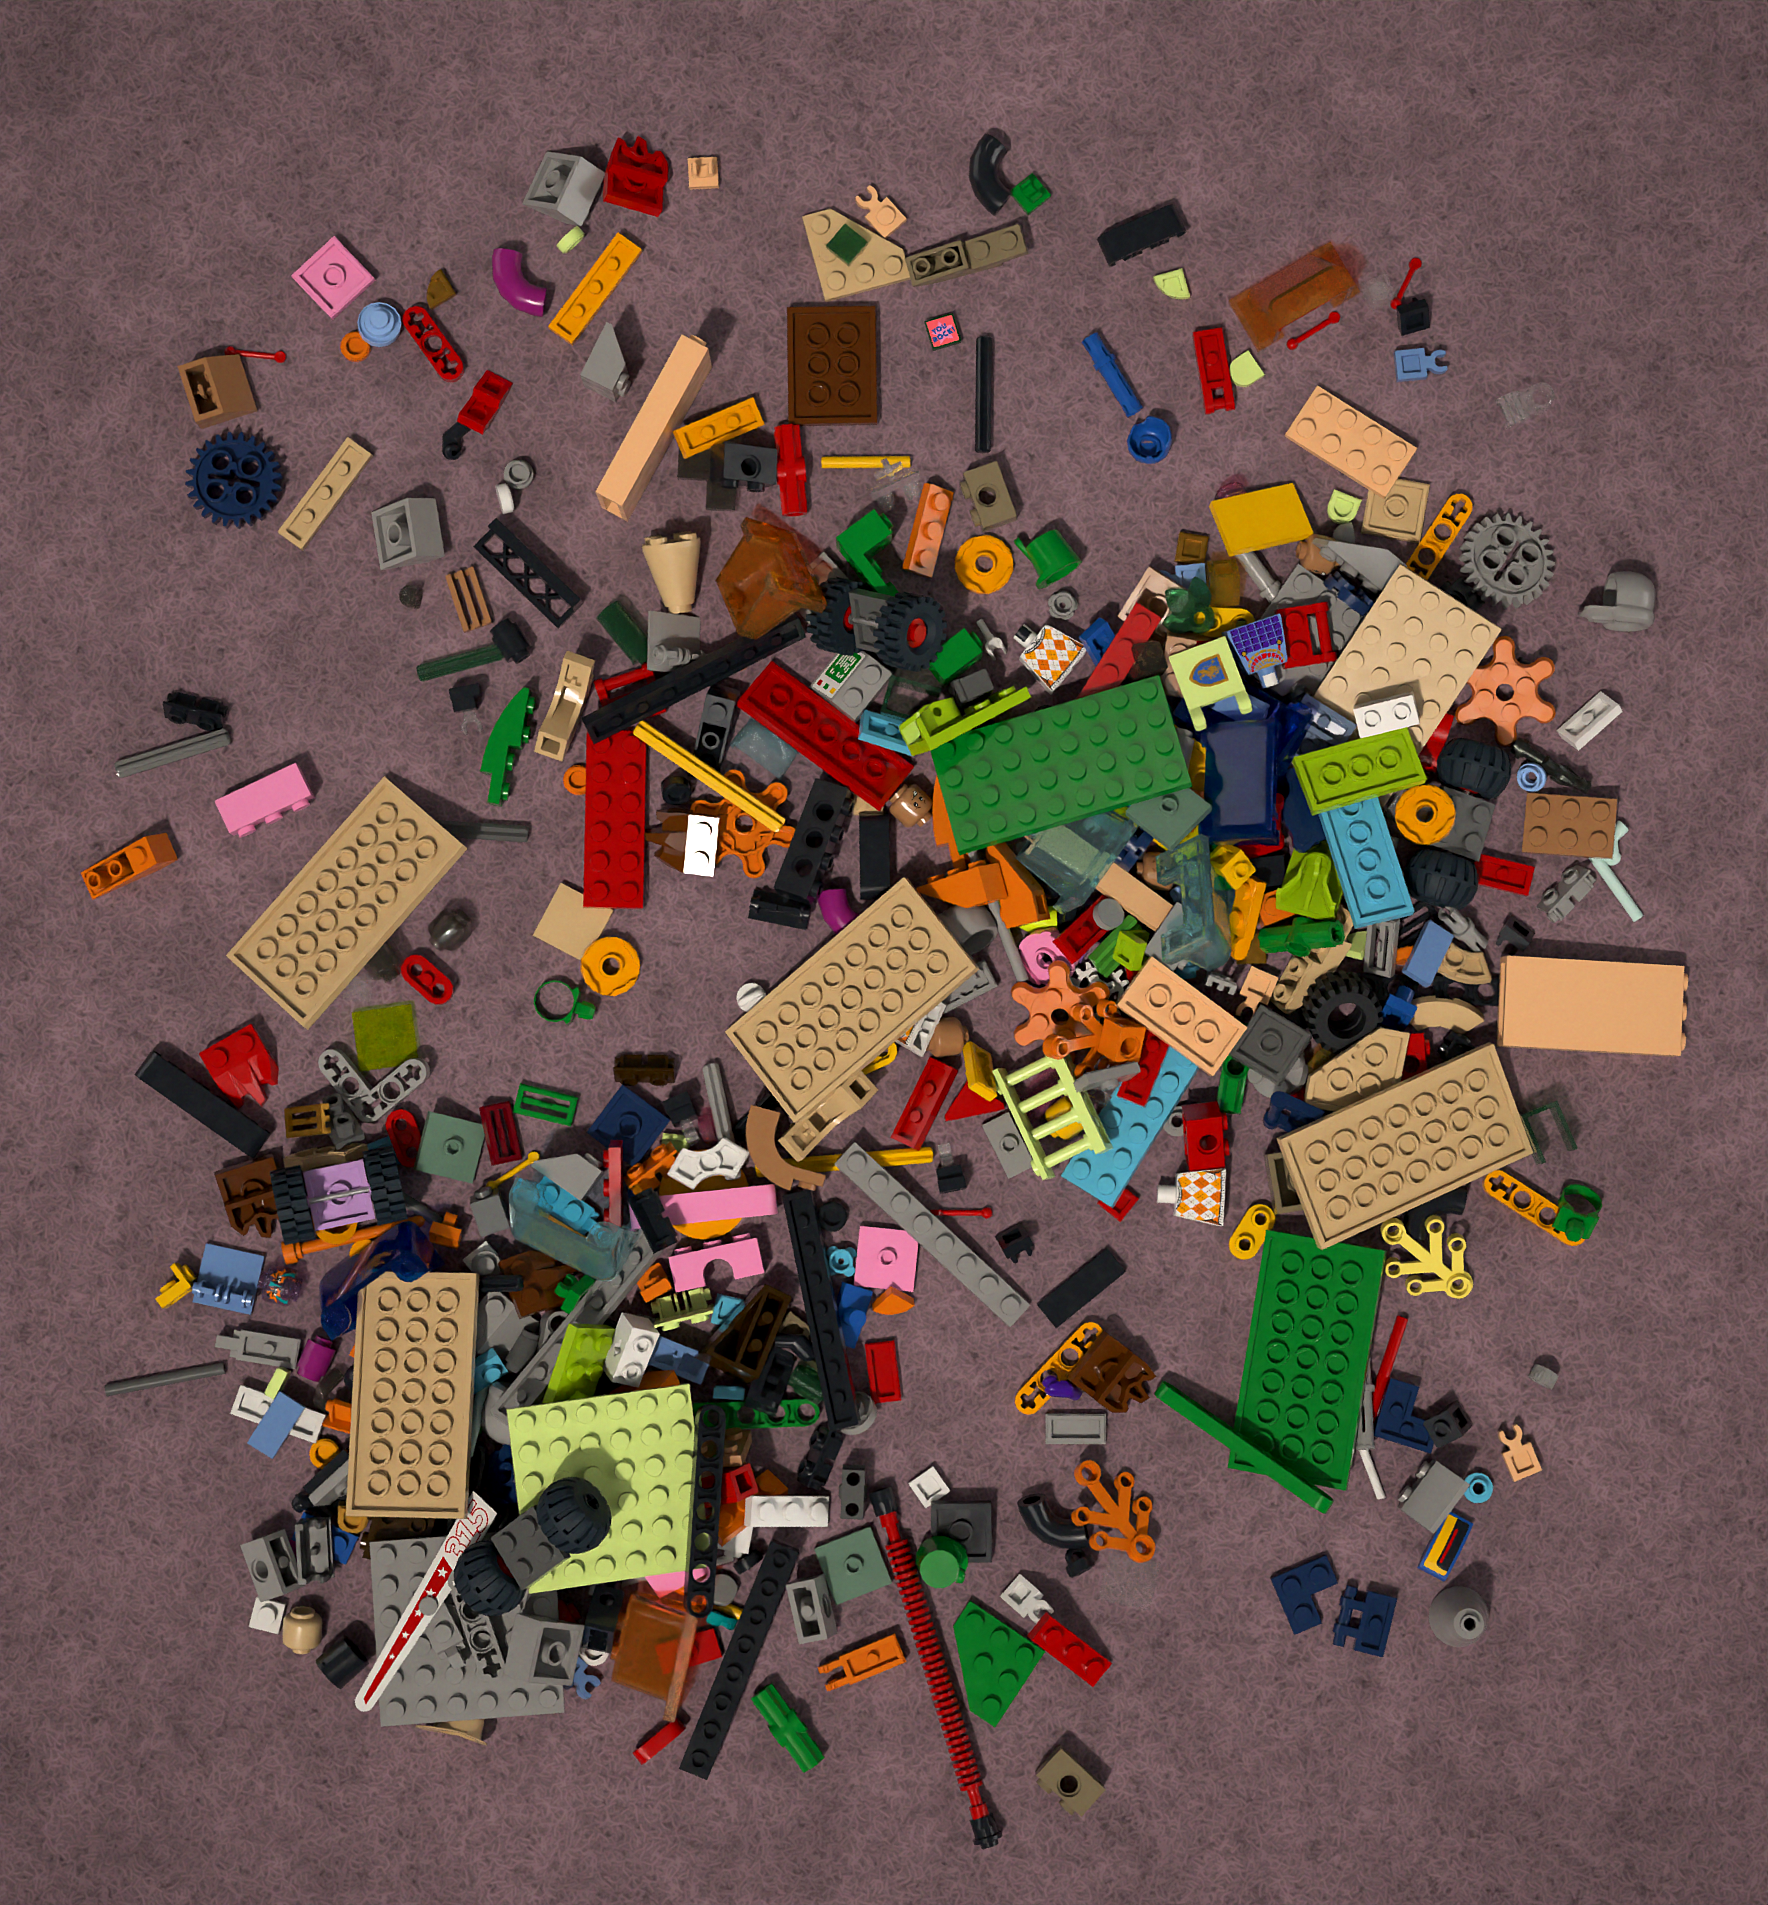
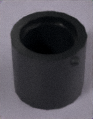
[315,1635,369,1689]

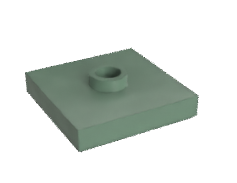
[1126,788,1212,851]
[413,1111,485,1183]
[814,1526,892,1605]

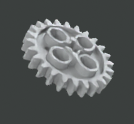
[1459,513,1555,609]

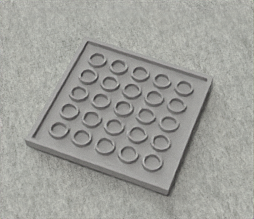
[370,1532,565,1727]

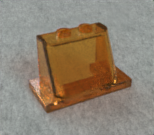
[1228,242,1360,352]
[715,517,828,639]
[610,1590,705,1722]

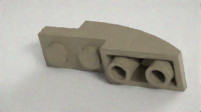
[905,224,1029,287]

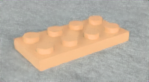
[1285,385,1417,499]
[1115,956,1248,1076]

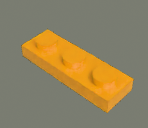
[672,397,765,459]

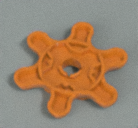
[1455,636,1556,747]
[690,769,795,878]
[1011,960,1110,1062]

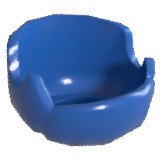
[1127,416,1172,464]

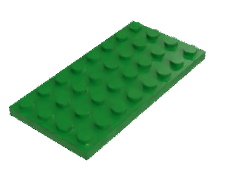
[931,675,1192,855]
[1227,1230,1387,1491]

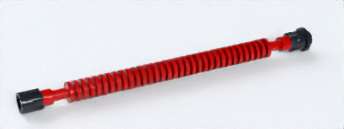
[868,1486,1003,1849]

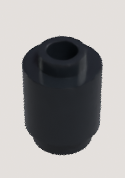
[490,618,532,664]

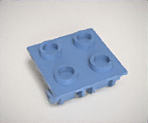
[192,1243,265,1315]

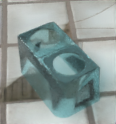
[730,717,797,782]

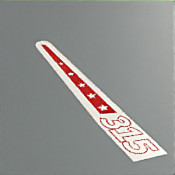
[355,1491,497,1712]

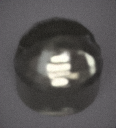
[399,584,423,609]

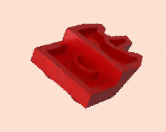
[603,136,668,217]
[199,1024,279,1109]

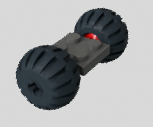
[1404,738,1511,910]
[454,1477,612,1616]

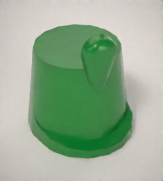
[1014,529,1082,589]
[916,1536,968,1588]

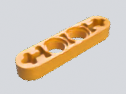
[1406,494,1472,580]
[1482,1170,1585,1246]
[1014,1322,1103,1415]

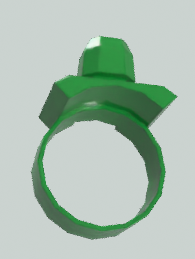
[534,980,596,1026]
[1552,1184,1602,1242]

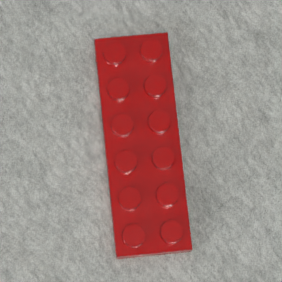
[736,661,914,812]
[583,730,646,910]

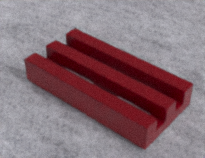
[479,1101,523,1166]

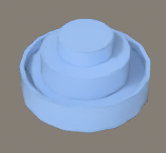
[357,302,401,347]

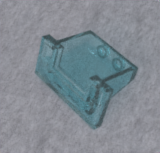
[1015,810,1139,914]
[1156,834,1232,972]

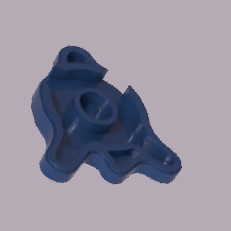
[1281,768,1326,853]

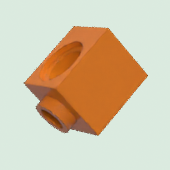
[1098,1018,1146,1065]

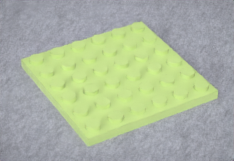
[506,1383,709,1594]

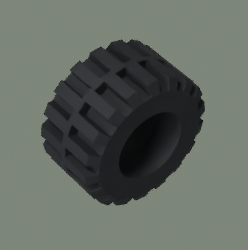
[1302,970,1383,1053]

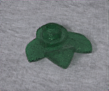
[1162,577,1215,634]

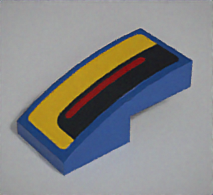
[1417,1512,1473,1582]

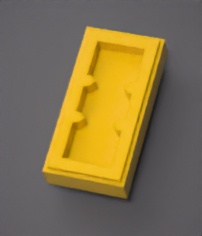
[963,1041,997,1102]

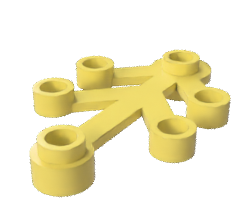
[1380,1215,1473,1299]

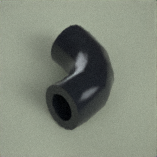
[969,133,1012,216]
[1401,1186,1467,1240]
[1017,1493,1090,1549]

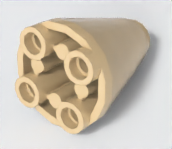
[642,531,701,614]

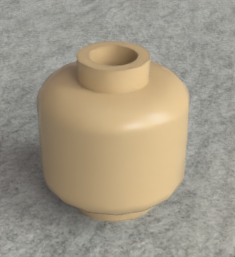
[282,1606,322,1654]

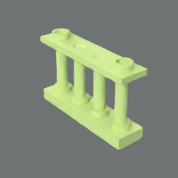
[992,1054,1113,1180]

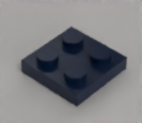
[586,1084,671,1166]

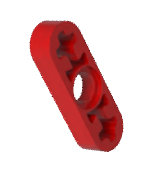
[403,306,464,383]

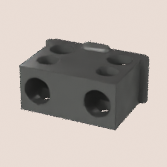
[948,668,994,709]
[838,1464,867,1520]

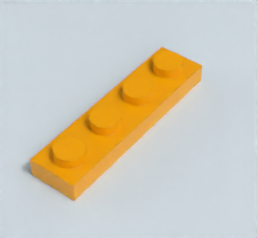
[548,232,642,346]

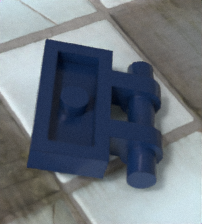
[1332,1585,1397,1657]

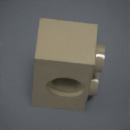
[959,461,1017,532]
[1035,1744,1106,1817]

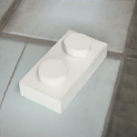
[1557,691,1623,751]

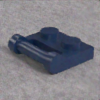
[1263,1091,1325,1132]

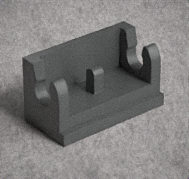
[295,1517,335,1585]

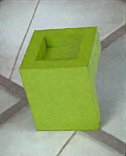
[1112,930,1150,971]

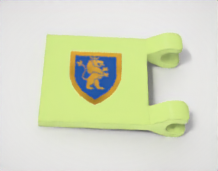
[1168,636,1252,731]

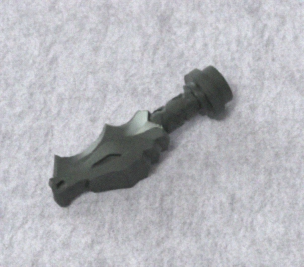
[1510,737,1592,794]

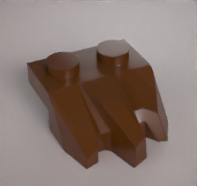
[644,808,721,877]
[214,1154,279,1238]
[498,1249,579,1319]
[1067,1330,1156,1413]

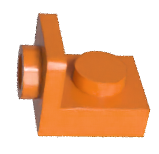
[637,1263,674,1303]

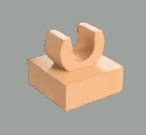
[688,157,719,190]

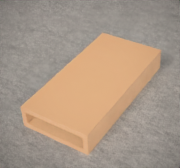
[596,335,712,522]
[1496,956,1688,1057]

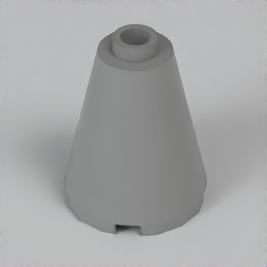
[1429,1586,1489,1647]

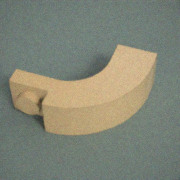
[534,651,595,761]
[778,1071,878,1162]

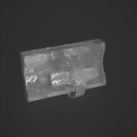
[866,458,922,512]

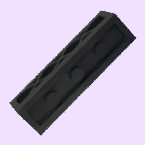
[473,518,583,629]

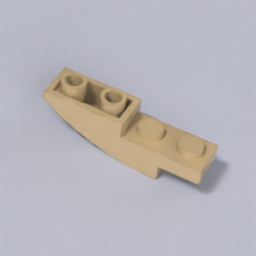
[1269,902,1353,1015]

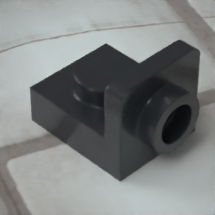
[1423,1400,1472,1448]

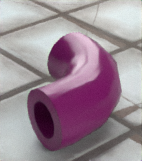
[492,248,547,317]
[817,889,860,935]

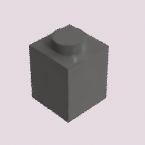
[470,1186,510,1237]

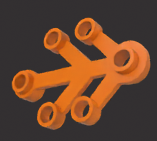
[1043,999,1138,1079]
[1071,1460,1155,1563]

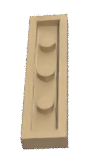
[278,437,373,551]

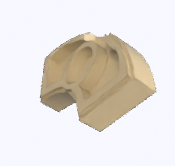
[1416,938,1492,984]
[1410,996,1484,1034]
[283,1143,368,1171]

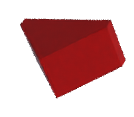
[944,1081,1004,1122]

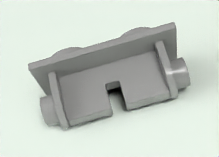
[1536,864,1596,924]

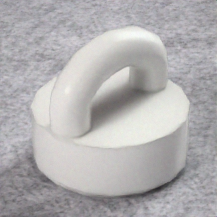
[737,983,766,1012]

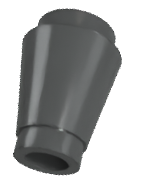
[505,1329,540,1374]

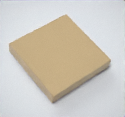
[1361,479,1430,543]
[533,883,614,961]

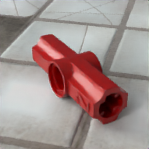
[774,424,807,517]

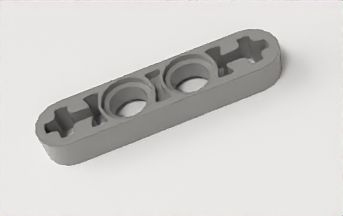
[448,1570,506,1683]

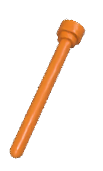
[281,1215,425,1265]

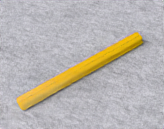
[633,720,786,832]
[755,1147,933,1177]

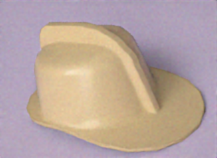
[416,1719,487,1745]

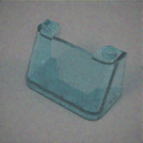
[509,1176,639,1282]

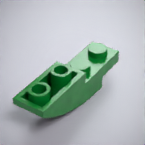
[480,687,536,807]

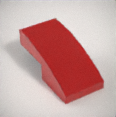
[457,370,513,435]

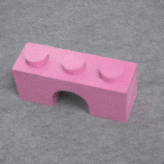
[668,1233,765,1292]

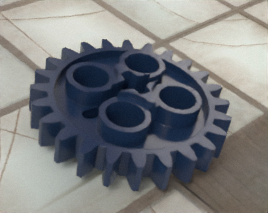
[185,432,283,529]

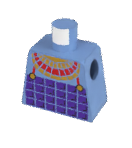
[1221,614,1287,689]

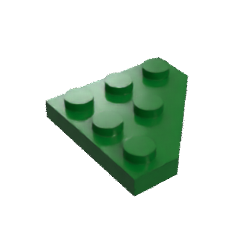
[953,1600,1045,1727]

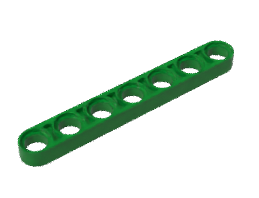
[1154,1381,1334,1514]
[692,1398,820,1430]

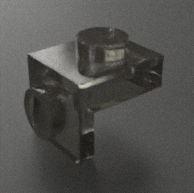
[1126,641,1168,684]

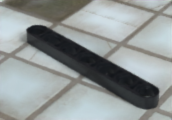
[1333,972,1500,1007]
[683,1404,726,1618]

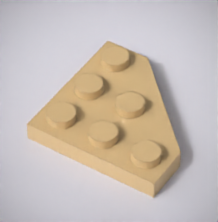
[802,209,910,302]
[1303,1027,1410,1111]

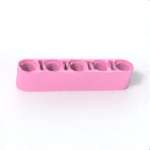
[628,1184,778,1229]

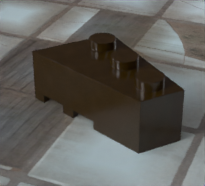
[694,1284,792,1383]

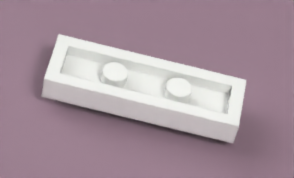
[230,1385,327,1443]
[744,1495,829,1527]

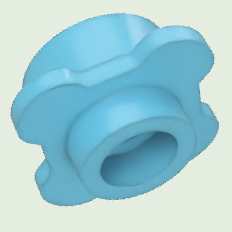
[827,1246,856,1277]

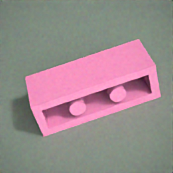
[215,763,315,838]

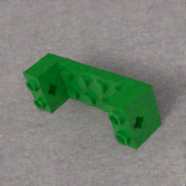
[836,509,983,688]

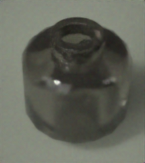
[428,907,472,951]
[364,939,404,983]

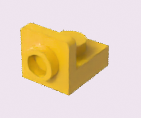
[1202,841,1256,890]
[156,1263,196,1309]

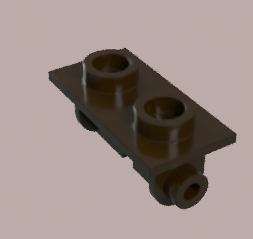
[613,1054,675,1086]

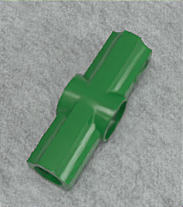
[1258,917,1345,957]
[1216,1022,1249,1115]
[751,1682,825,1773]

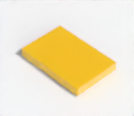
[1209,483,1313,557]

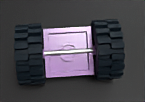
[270,1145,408,1245]

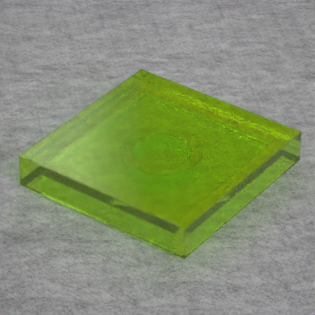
[351,1004,419,1072]

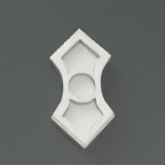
[667,1137,750,1190]

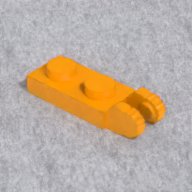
[1220,875,1266,961]

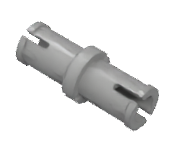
[1438,906,1488,952]

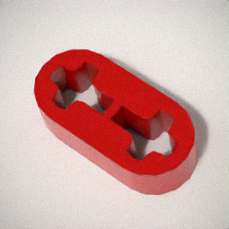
[632,1716,686,1765]

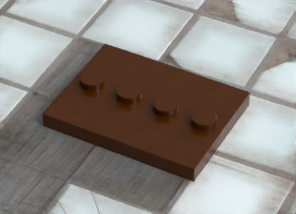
[787,306,877,426]

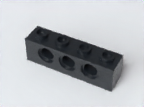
[773,778,855,906]

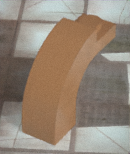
[746,1105,826,1191]

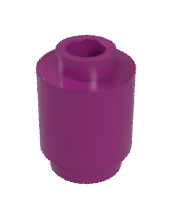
[297,1335,336,1382]

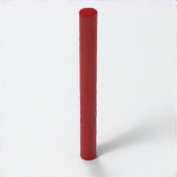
[1363,1316,1408,1431]

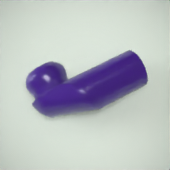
[1042,1375,1082,1400]

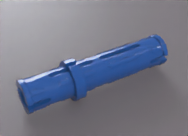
[1081,332,1144,418]

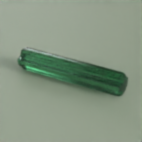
[416,644,504,682]

